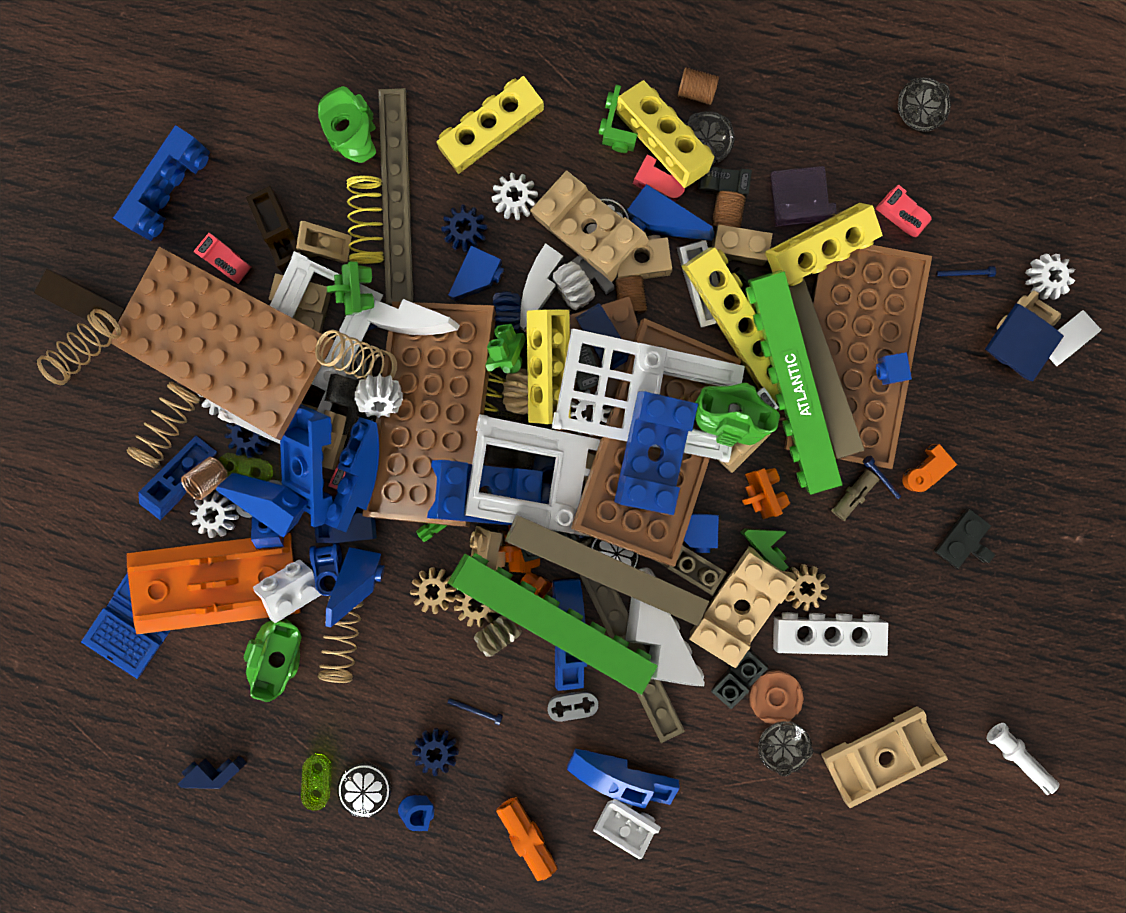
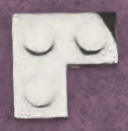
[324,374,376,437]
[487,410,536,470]

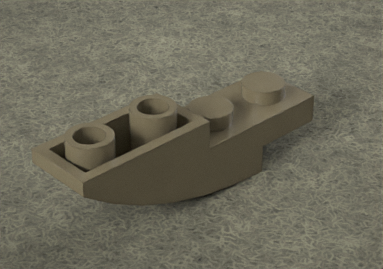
[655,545,726,596]

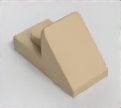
[296,221,352,263]

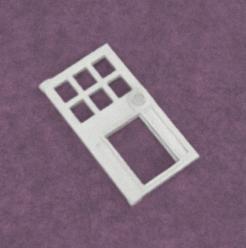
[217,252,383,444]
[552,329,745,463]
[464,414,601,537]

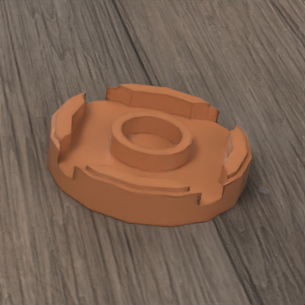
[748,669,804,725]

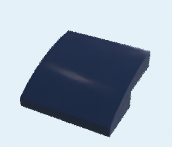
[985,303,1064,382]

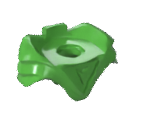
[318,86,376,163]
[695,383,780,447]
[243,618,302,702]

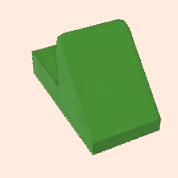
[740,528,788,571]

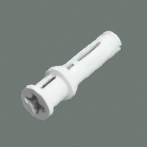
[986,723,1059,795]

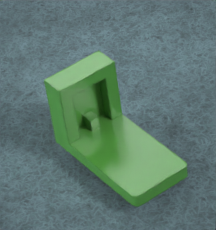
[599,85,637,153]

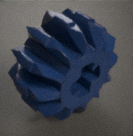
[441,205,488,252]
[492,291,521,336]
[224,423,271,458]
[412,728,459,776]

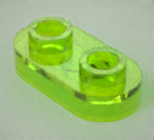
[219,453,273,481]
[301,754,331,811]

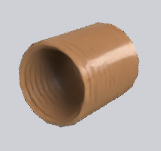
[678,67,719,105]
[711,191,746,229]
[614,276,647,314]
[181,457,228,500]

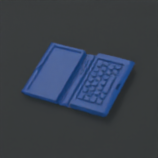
[81,572,171,679]

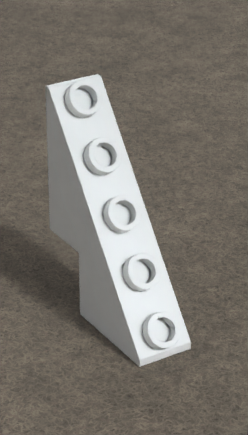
[626,568,705,686]

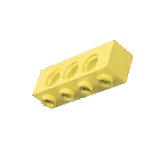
[436,76,544,174]
[615,80,715,189]
[765,203,883,286]
[527,310,571,424]

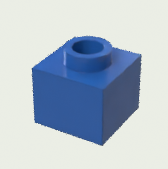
[876,352,912,385]
[251,516,284,549]

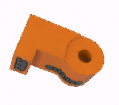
[902,444,957,492]

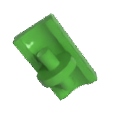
[327,262,374,315]
[485,324,526,373]

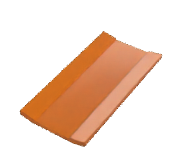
[127,533,301,634]

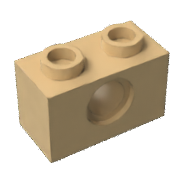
[616,235,672,279]

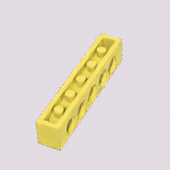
[681,247,779,403]

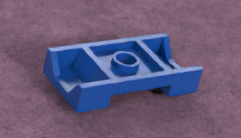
[113,125,210,241]
[614,391,698,515]
[280,404,333,527]
[427,460,543,525]

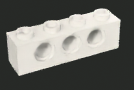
[773,612,888,656]

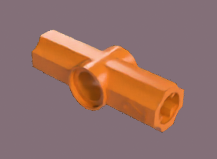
[496,797,558,881]

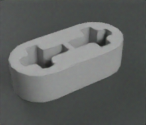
[548,690,598,722]

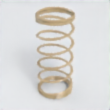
[37,309,121,385]
[315,330,397,379]
[127,382,200,468]
[318,596,364,683]

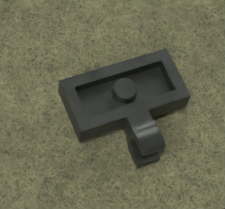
[934,509,995,568]

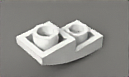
[1049,310,1101,366]

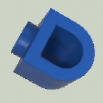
[398,795,434,831]

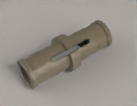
[831,469,880,521]

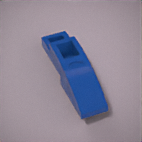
[324,417,379,532]
[552,578,587,691]
[567,749,680,808]

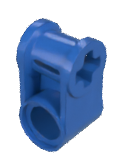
[310,543,342,596]

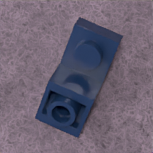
[575,303,629,370]
[314,511,377,543]
[178,756,247,789]

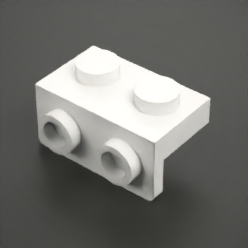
[253,560,322,623]
[593,799,661,859]

